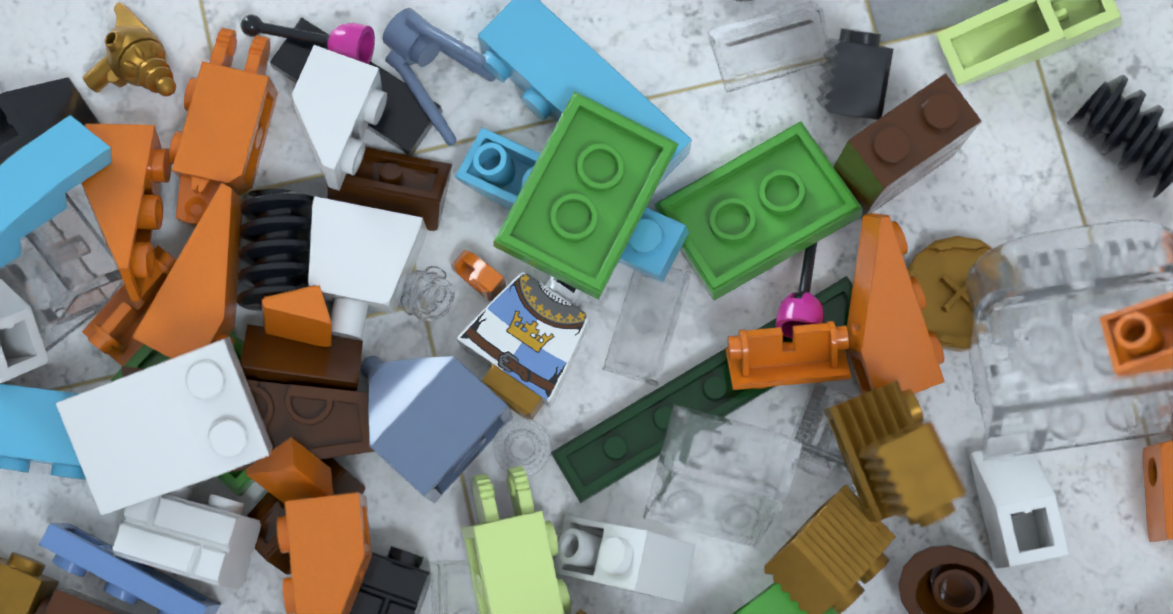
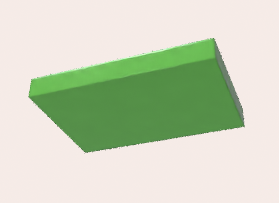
[493,91,679,300]
[655,121,862,301]

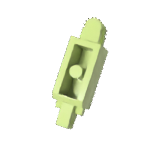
[461,466,571,614]

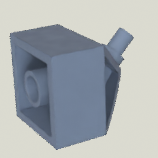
[360,356,513,504]

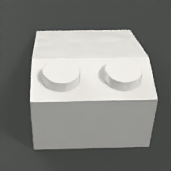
[56,337,273,515]

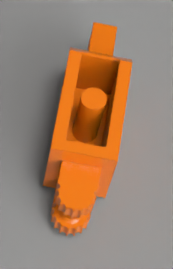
[169,28,278,227]

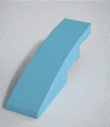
[0,115,111,269]

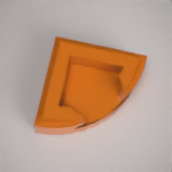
[451,249,506,302]

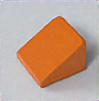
[261,285,332,347]
[246,437,334,504]

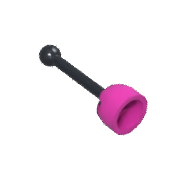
[240,14,375,64]
[775,242,824,339]

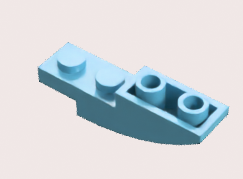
[455,127,689,283]

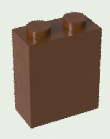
[834,73,982,218]

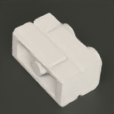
[112,487,261,590]

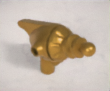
[82,2,176,97]

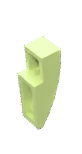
[936,0,1122,86]

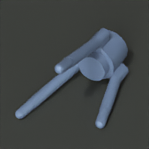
[382,8,496,146]

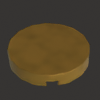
[907,236,1018,352]

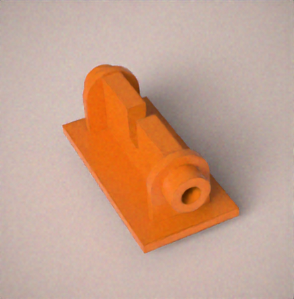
[82,245,176,366]
[726,321,851,390]

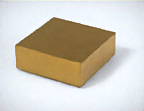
[482,364,543,421]

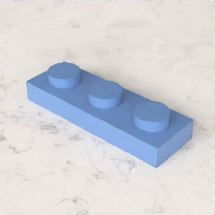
[39,523,221,614]

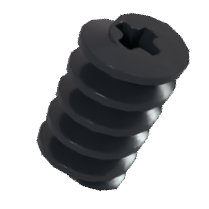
[1067,75,1173,198]
[237,189,314,312]

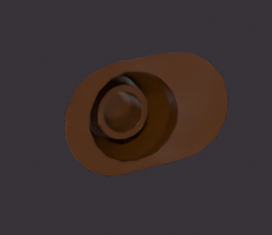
[898,545,1023,614]

